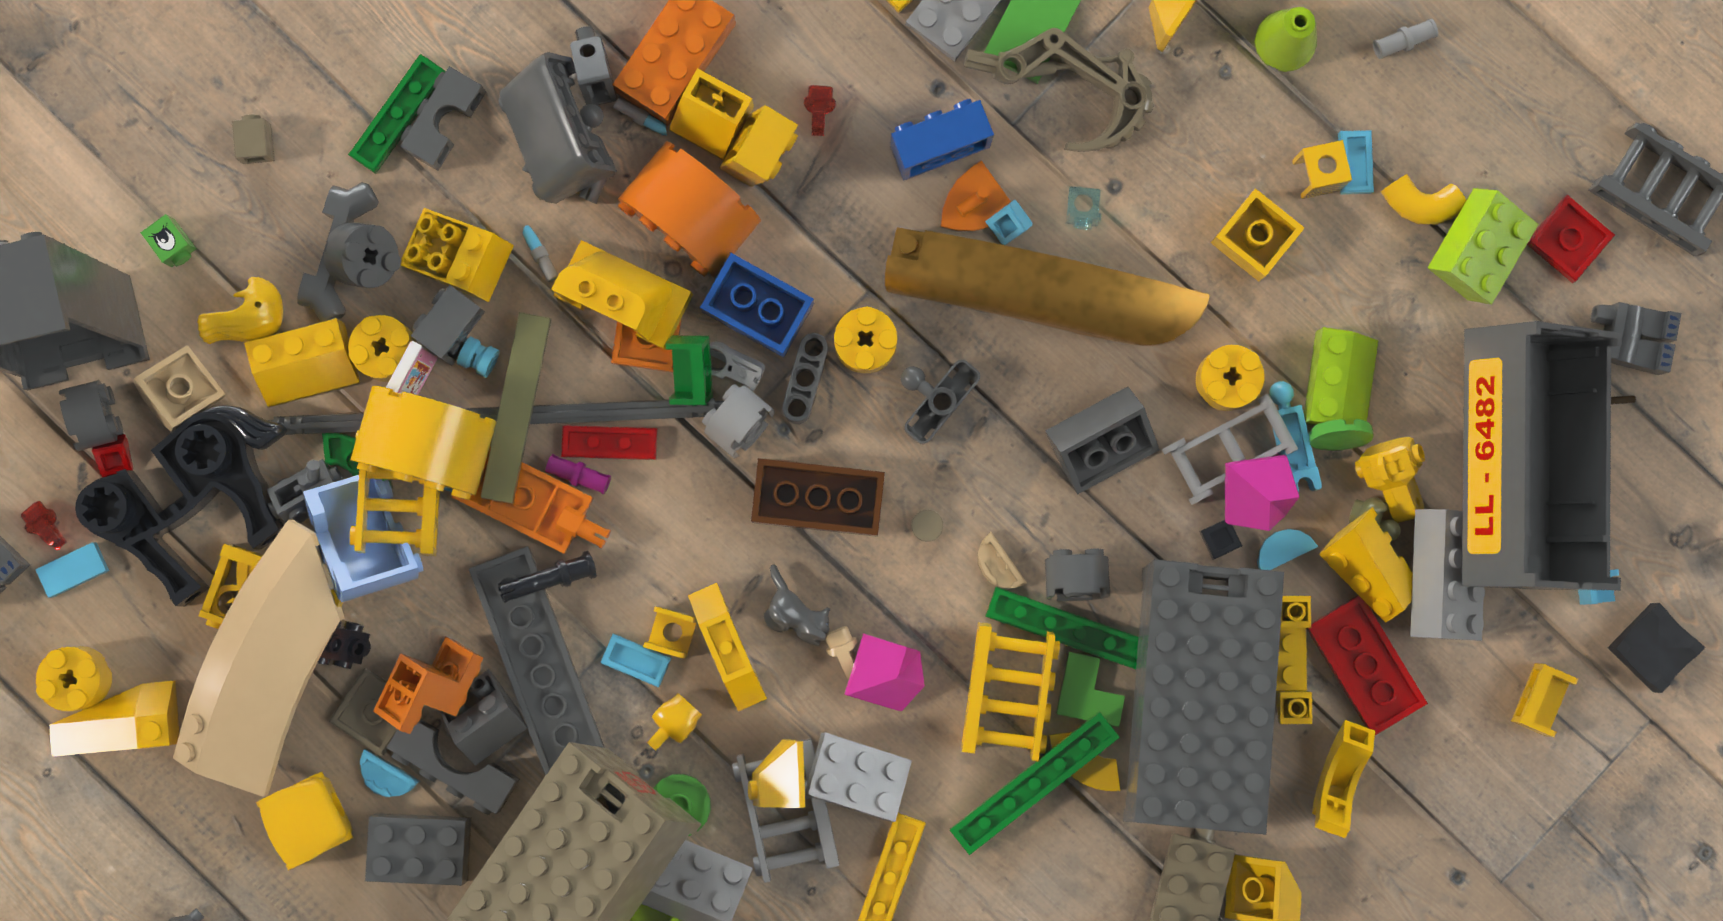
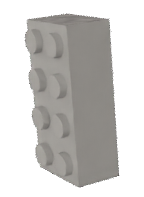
[1410,509,1485,641]
[642,840,753,921]

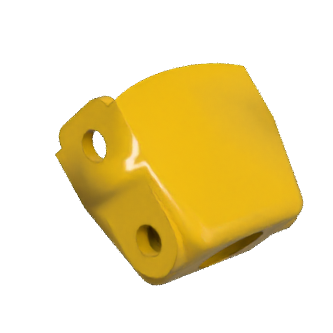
[256,771,354,871]

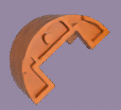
[618,141,761,278]

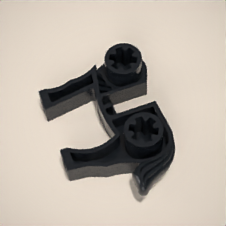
[75,406,287,607]

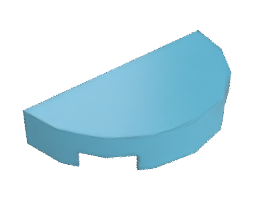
[1257,529,1318,570]
[360,749,420,797]

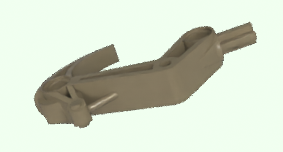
[964,28,1154,152]

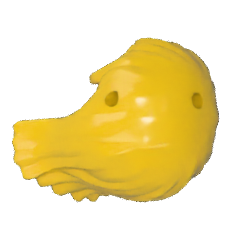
[197,277,283,344]

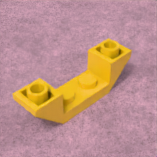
[688,583,767,712]
[1275,596,1312,724]

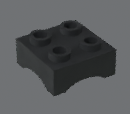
[1608,603,1705,693]

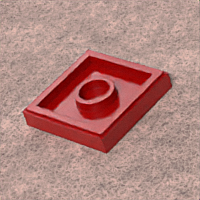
[1527,195,1615,283]

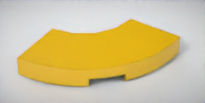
[1049,732,1120,791]

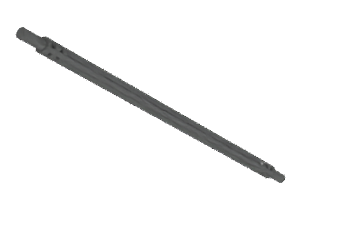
[268,398,724,435]

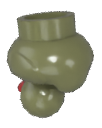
[1349,497,1401,541]

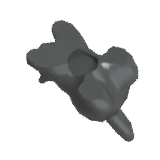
[764,564,830,646]

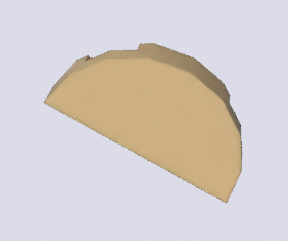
[977,532,1027,589]

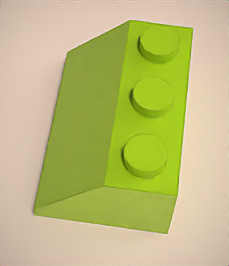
[1304,327,1379,426]

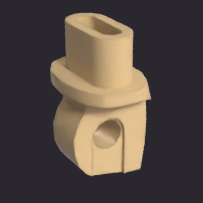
[826,626,858,679]

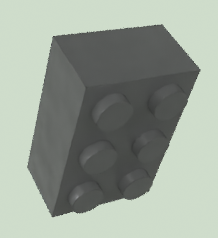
[365,813,472,886]

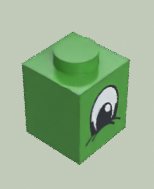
[140,214,197,267]

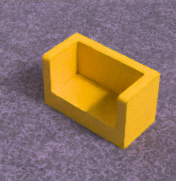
[1511,663,1578,738]

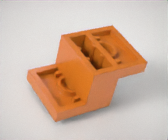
[373,636,483,734]

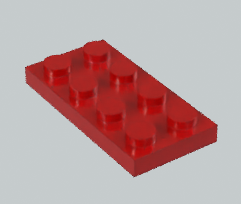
[1306,595,1428,736]

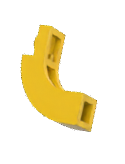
[1312,720,1375,838]

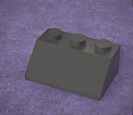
[1045,386,1160,495]

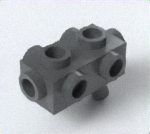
[267,459,344,523]

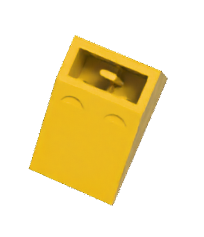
[400,208,514,302]

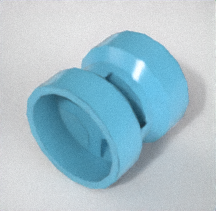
[457,336,500,378]

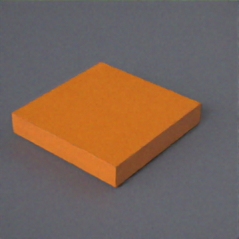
[611,318,682,373]

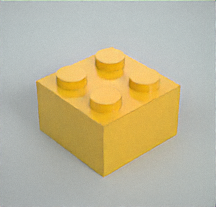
[1210,188,1305,282]

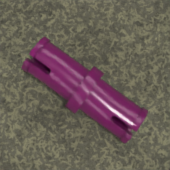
[545,454,611,494]

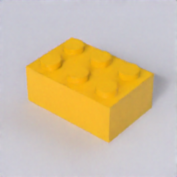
[719,105,798,187]

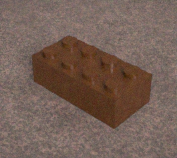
[751,458,885,537]

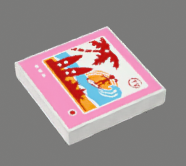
[386,341,438,395]

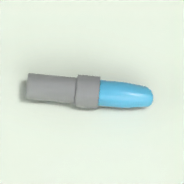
[613,97,667,136]
[523,225,558,282]

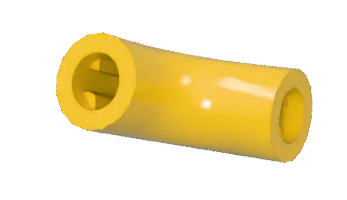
[1380,174,1466,225]

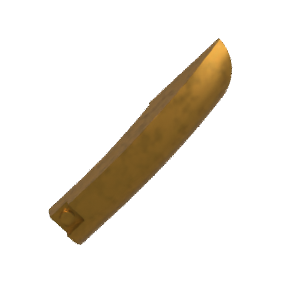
[885,227,1210,346]

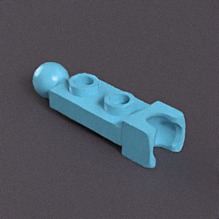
[1269,381,1322,493]

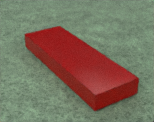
[561,425,658,460]

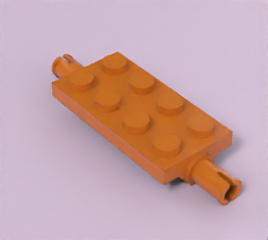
[452,446,611,554]

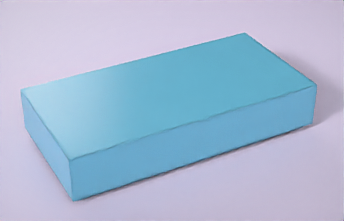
[1338,130,1374,195]
[35,542,109,598]
[601,634,672,687]

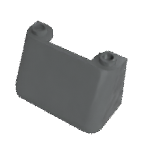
[498,52,617,204]

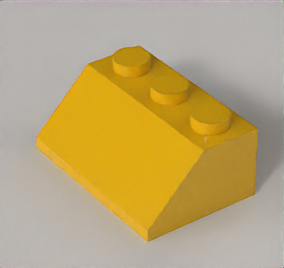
[244,318,360,407]

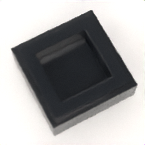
[1199,519,1242,560]

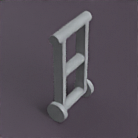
[1162,393,1298,505]

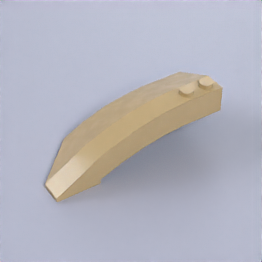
[173,519,345,797]

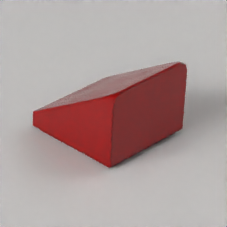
[92,434,134,477]

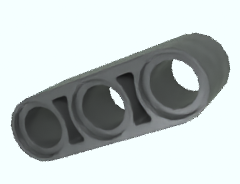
[783,333,828,424]

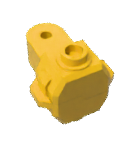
[1355,437,1425,523]

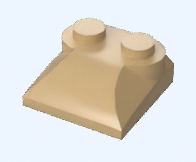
[133,345,226,432]

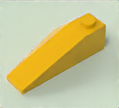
[49,680,180,756]

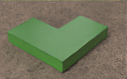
[1056,652,1125,727]

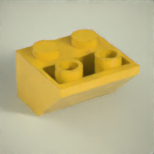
[669,68,754,160]

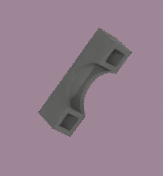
[387,719,520,815]

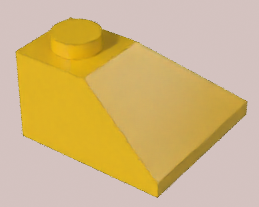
[1149,0,1197,52]
[748,739,805,808]
[1225,854,1302,921]

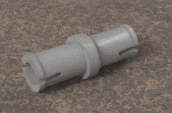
[1373,19,1438,59]

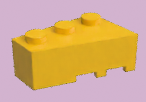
[1319,507,1413,623]

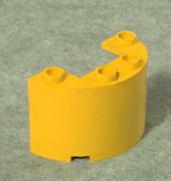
[351,386,497,500]

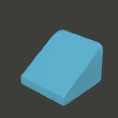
[985,200,1033,245]

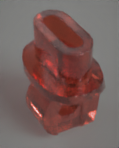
[804,85,836,136]
[21,501,67,550]

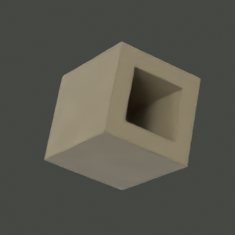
[232,114,274,164]

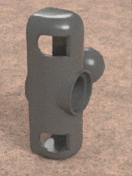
[901,360,980,444]

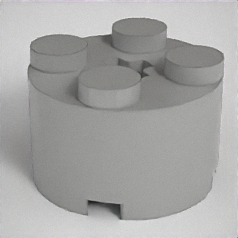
[702,384,775,458]

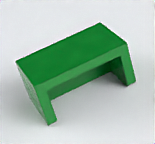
[665,335,713,405]

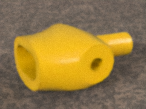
[647,693,702,751]

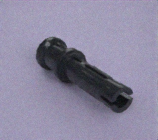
[498,551,597,603]

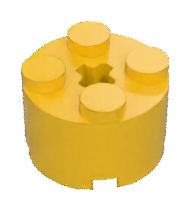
[834,306,898,374]
[348,315,417,382]
[1196,345,1264,411]
[36,646,112,711]

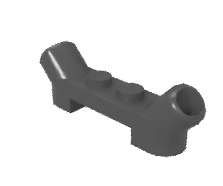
[297,182,379,322]

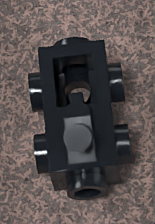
[317,621,371,669]

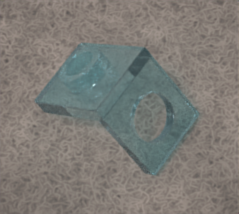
[1066,186,1102,230]

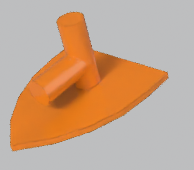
[941,160,1011,231]

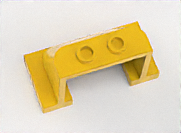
[551,240,693,350]

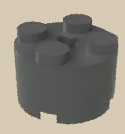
[324,223,401,288]
[59,380,124,451]
[1045,549,1110,601]

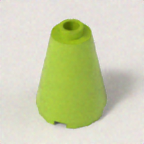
[1254,7,1317,72]

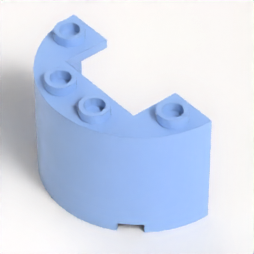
[303,475,424,603]

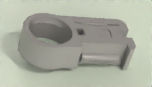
[710,341,765,391]

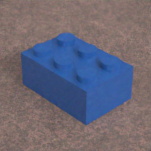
[890,99,994,181]
[700,253,815,358]

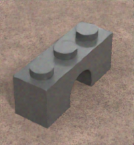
[401,66,486,171]

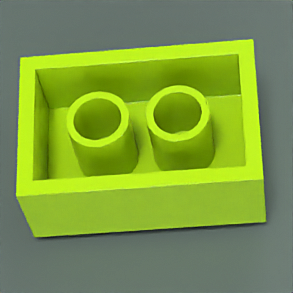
[1428,188,1538,305]

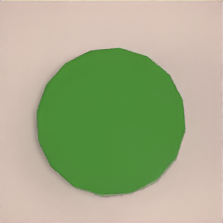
[1309,419,1374,451]
[653,774,711,836]

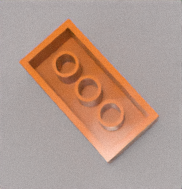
[612,0,736,126]

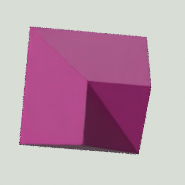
[1225,455,1299,531]
[844,633,925,712]

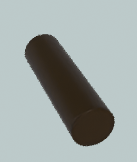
[1611,395,1636,405]

